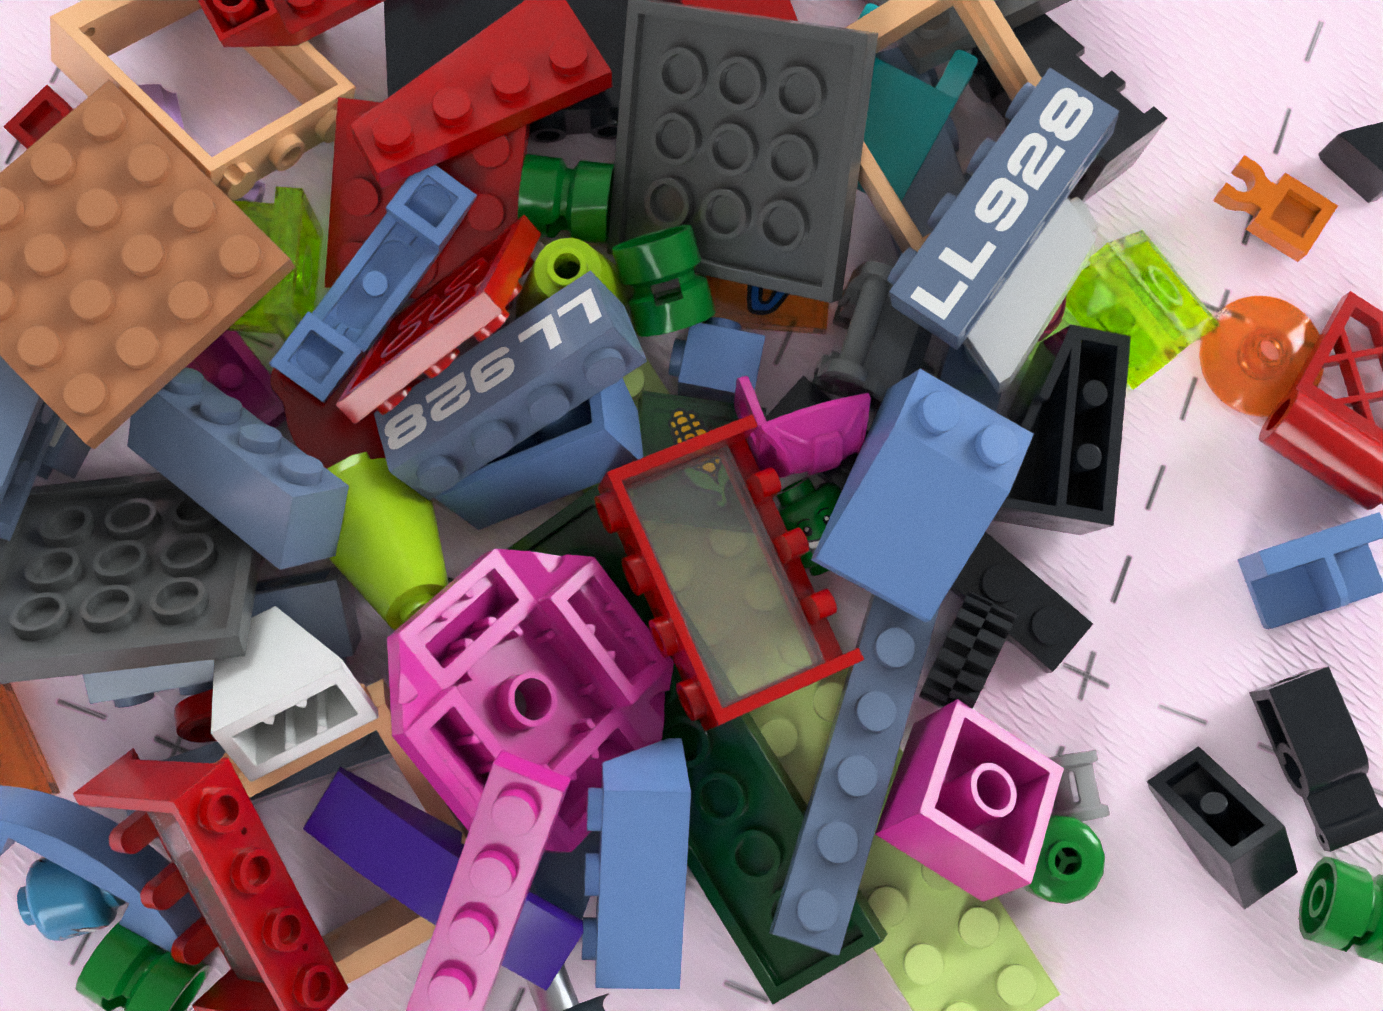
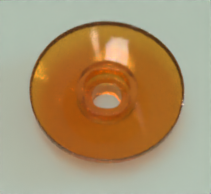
[1199,296,1324,417]

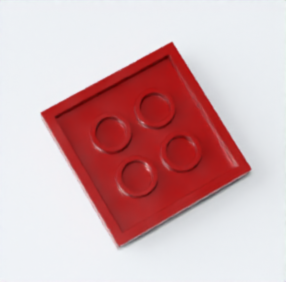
[324,97,530,310]
[336,215,541,424]

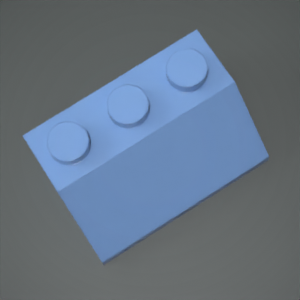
[434,378,644,530]
[581,738,691,989]

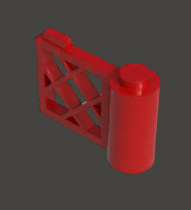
[1258,291,1383,510]

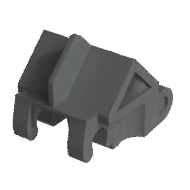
[812,261,935,412]

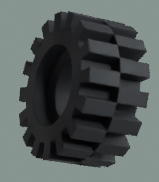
[919,591,1018,709]

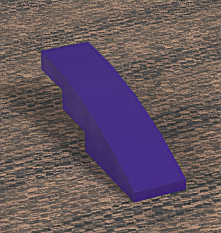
[303,766,584,991]

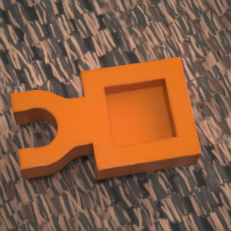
[1213,155,1338,262]

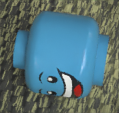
[17,856,126,941]

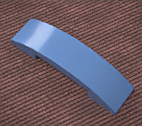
[269,165,477,403]
[0,785,202,952]

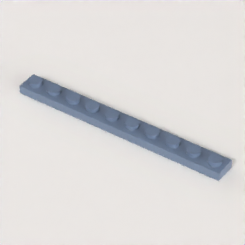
[769,343,1002,956]

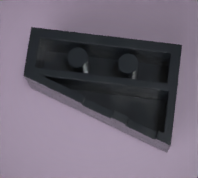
[968,14,1168,202]
[992,325,1131,535]

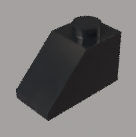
[1146,746,1298,910]

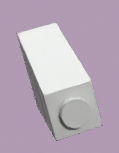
[963,197,1098,394]
[211,606,379,782]

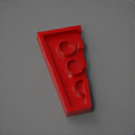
[350,0,612,188]

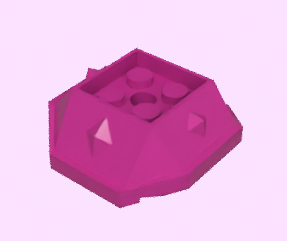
[387,549,674,854]

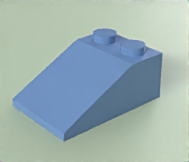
[811,369,1034,622]

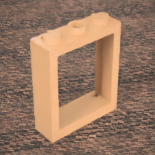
[50,0,356,201]
[845,0,1042,253]
[214,678,469,984]

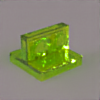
[227,186,323,342]
[1066,230,1220,390]

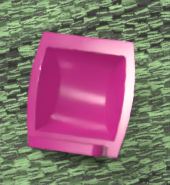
[734,376,871,478]

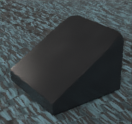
[1318,122,1383,203]

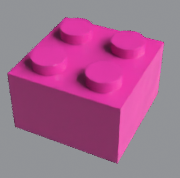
[875,699,1064,902]

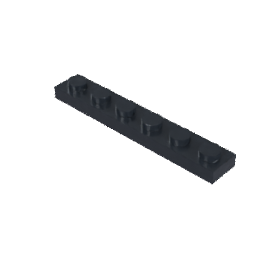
[765,375,1093,674]

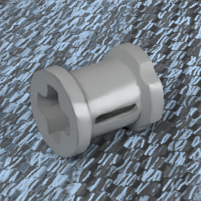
[1048,750,1110,822]

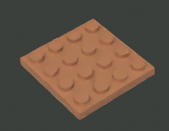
[0,80,295,449]

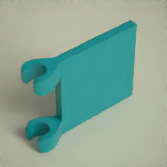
[857,3,978,202]

